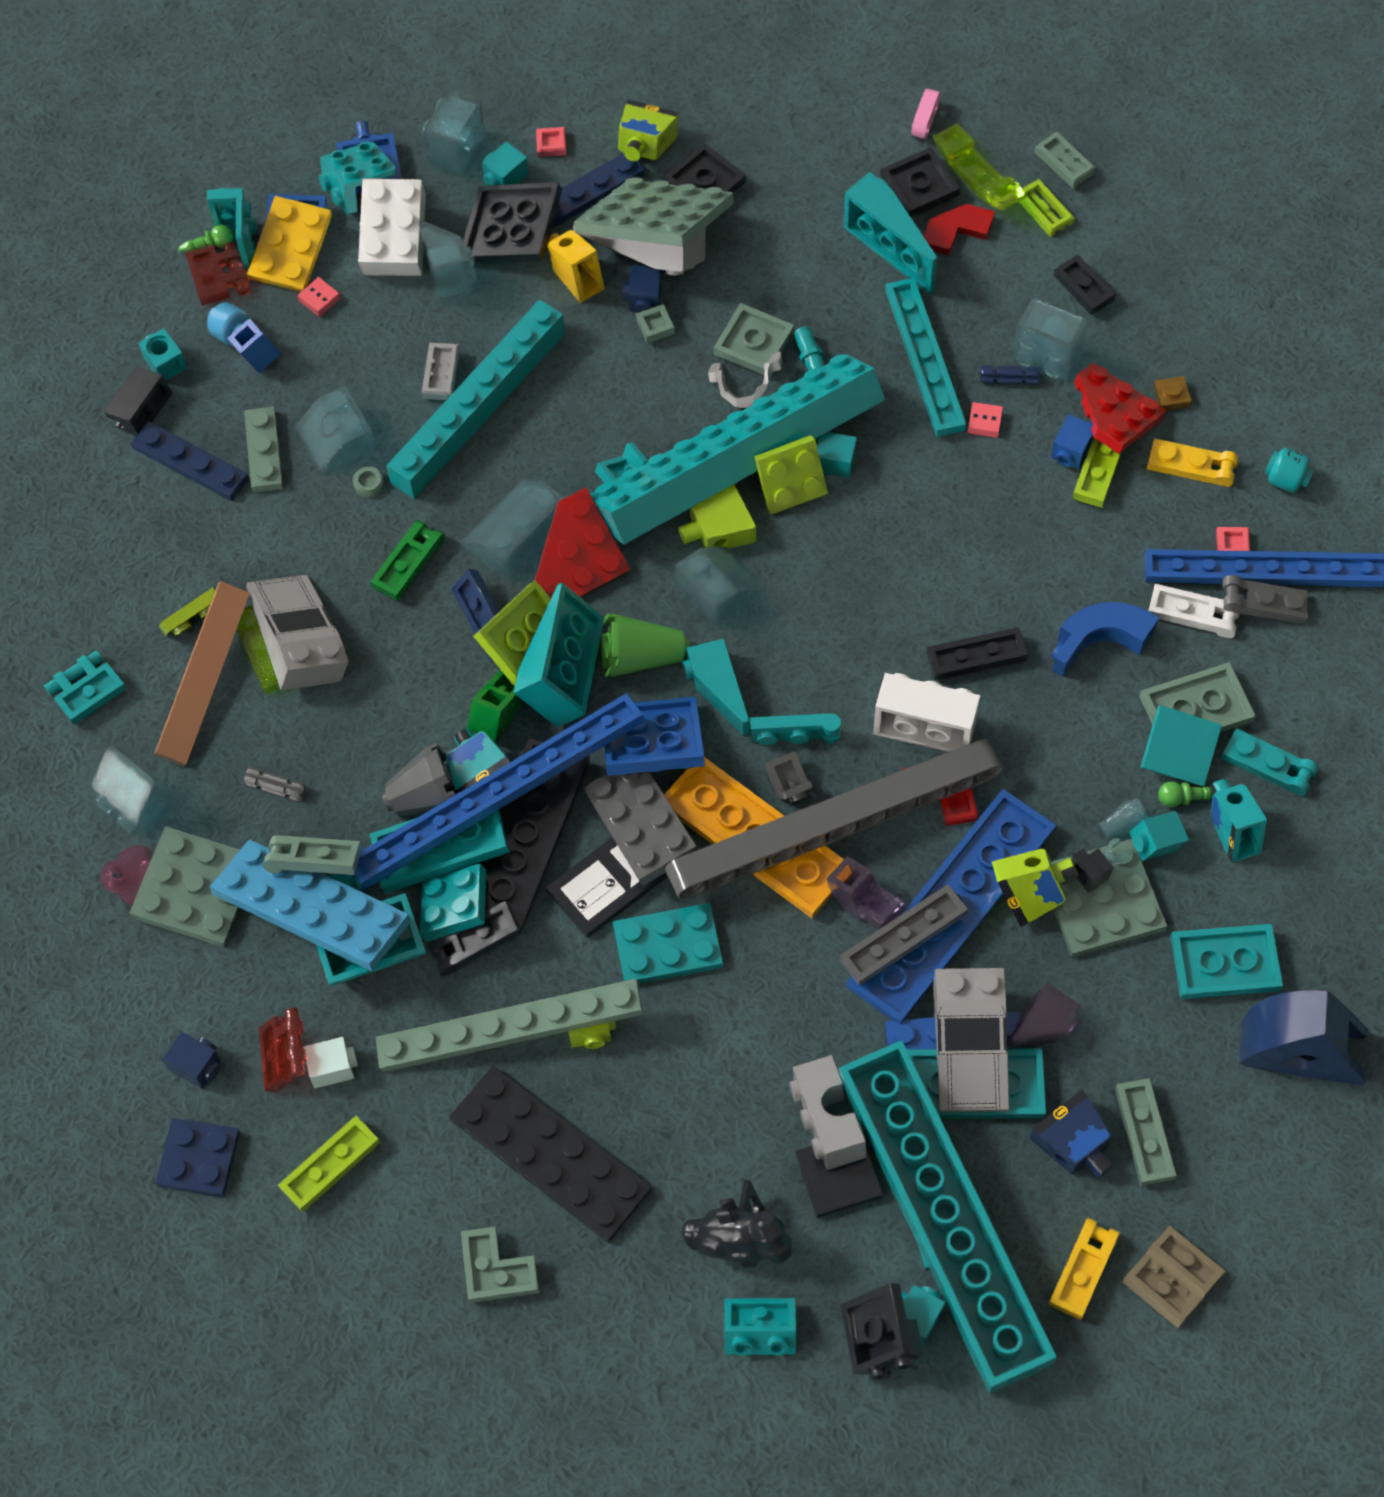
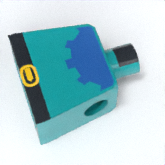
[446,729,512,794]
[1210,779,1267,863]

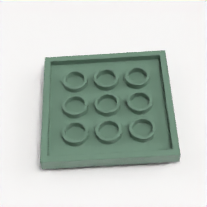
[574,178,734,247]

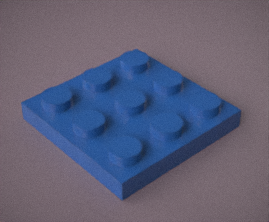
[601,697,705,776]

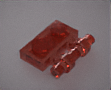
[185,242,250,306]
[258,1008,307,1092]

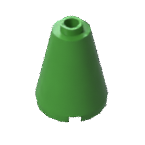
[601,614,690,677]

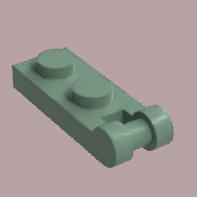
[263,835,361,875]

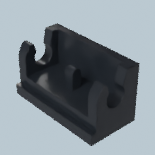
[104,366,172,436]

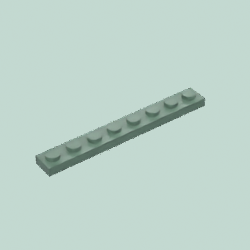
[376,979,644,1072]

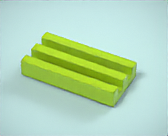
[1015,179,1075,237]

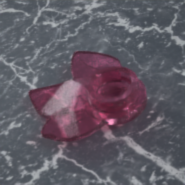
[100,845,151,905]

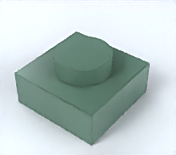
[636,304,675,343]

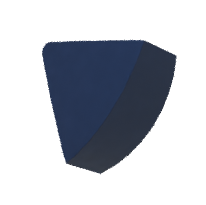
[1239,990,1368,1085]

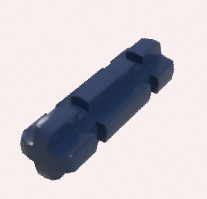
[980,365,1040,385]

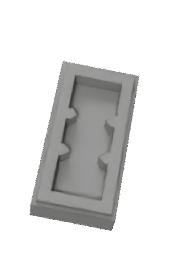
[422,342,460,400]

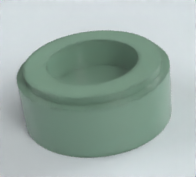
[353,467,384,498]

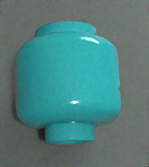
[1265,447,1314,493]

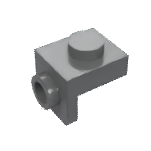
[764,751,814,803]

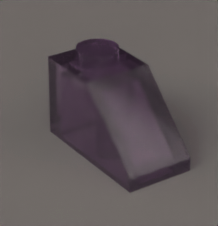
[1007,982,1081,1049]

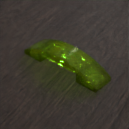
[934,123,1027,211]

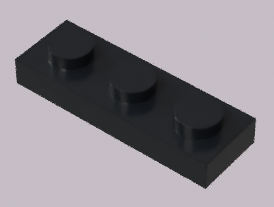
[926,627,1028,680]

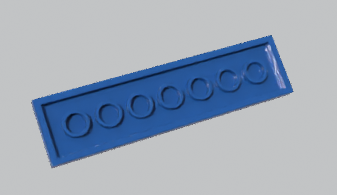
[846,789,1056,1024]

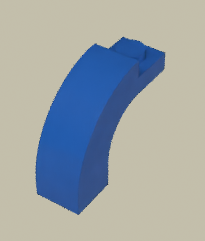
[1051,602,1159,677]

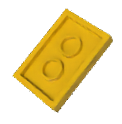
[247,196,332,292]

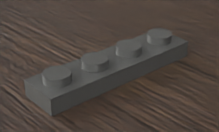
[839,884,968,986]

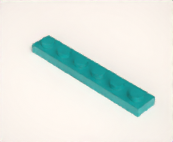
[885,277,966,437]

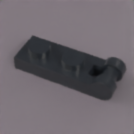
[428,901,522,976]

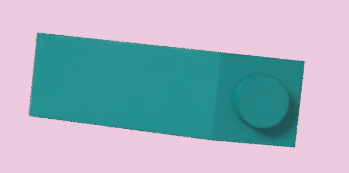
[682,639,749,736]

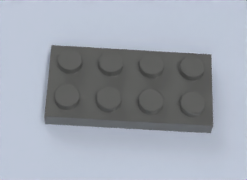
[583,772,698,886]

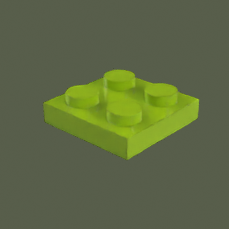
[754,435,828,515]

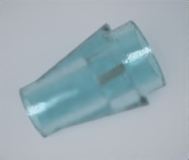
[1098,798,1149,840]

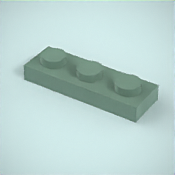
[244,406,283,493]
[1115,1078,1176,1186]

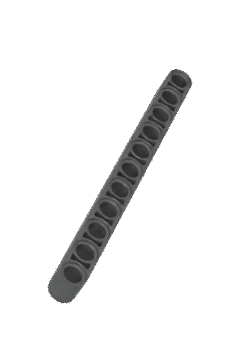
[665,739,1004,900]

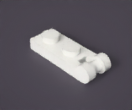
[1148,584,1240,638]

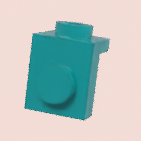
[595,442,648,483]

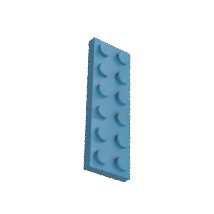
[210,839,411,971]

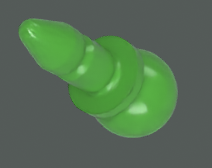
[178,225,234,252]
[1158,781,1213,808]

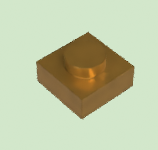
[1153,376,1191,411]

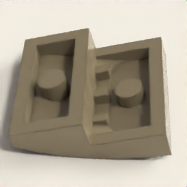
[1122,1225,1225,1328]

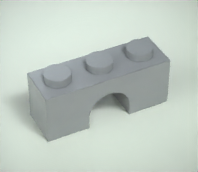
[789,1055,866,1170]

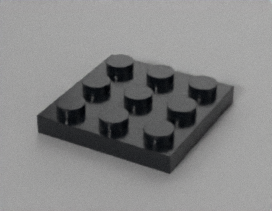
[459,182,562,264]

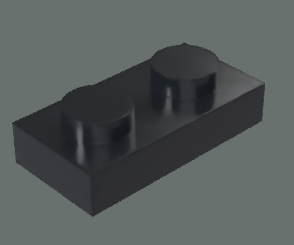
[1054,254,1116,315]

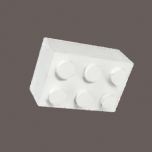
[358,179,426,276]
[873,673,980,752]

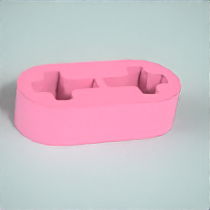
[911,88,941,140]

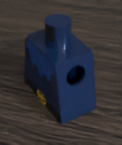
[1030,1090,1114,1179]

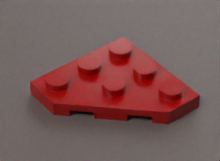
[1074,363,1167,454]
[534,488,630,598]

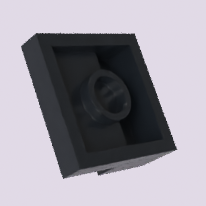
[840,1283,924,1380]

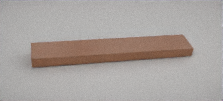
[154,581,250,766]

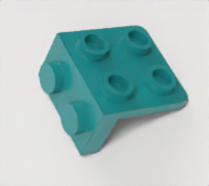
[319,142,396,215]
[207,188,257,269]

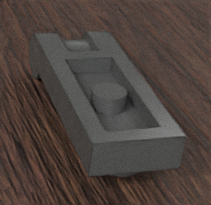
[1222,575,1308,623]

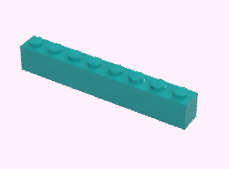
[386,299,565,499]

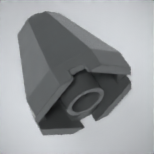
[382,743,457,817]

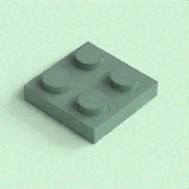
[713,303,794,375]

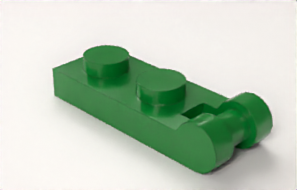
[370,520,445,602]

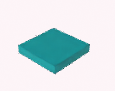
[1140,705,1222,787]

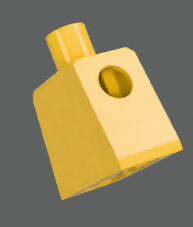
[547,230,605,303]

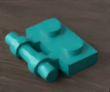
[44,650,126,725]

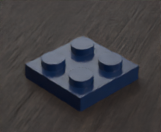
[155,1118,240,1197]

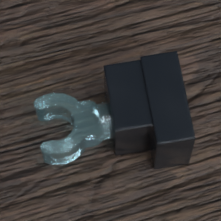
[1072,838,1129,893]

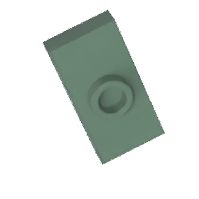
[1034,131,1096,189]

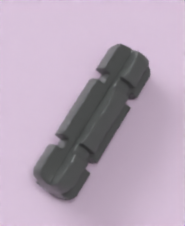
[244,767,307,801]

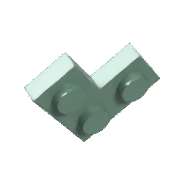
[461,1226,539,1303]

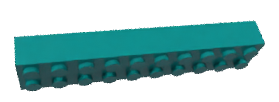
[590,354,885,544]
[839,1040,1057,1394]

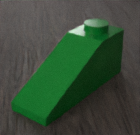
[467,670,524,741]

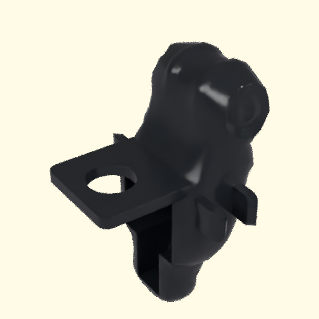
[682,1180,792,1268]

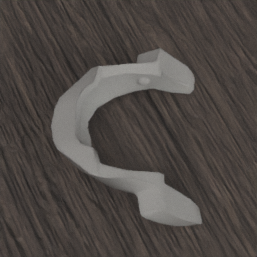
[708,351,782,408]

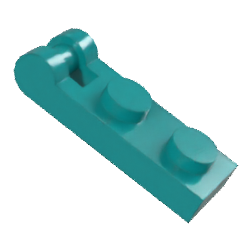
[750,713,841,745]
[1221,728,1319,796]

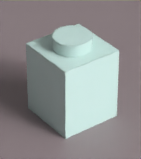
[303,1037,358,1088]

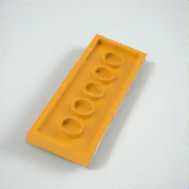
[664,757,853,919]

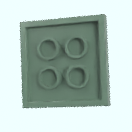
[129,826,240,947]
[1052,839,1167,958]

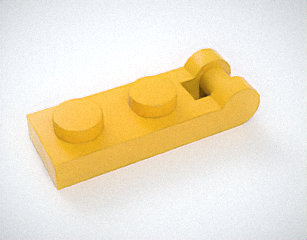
[1147,438,1239,487]
[1048,1217,1120,1320]

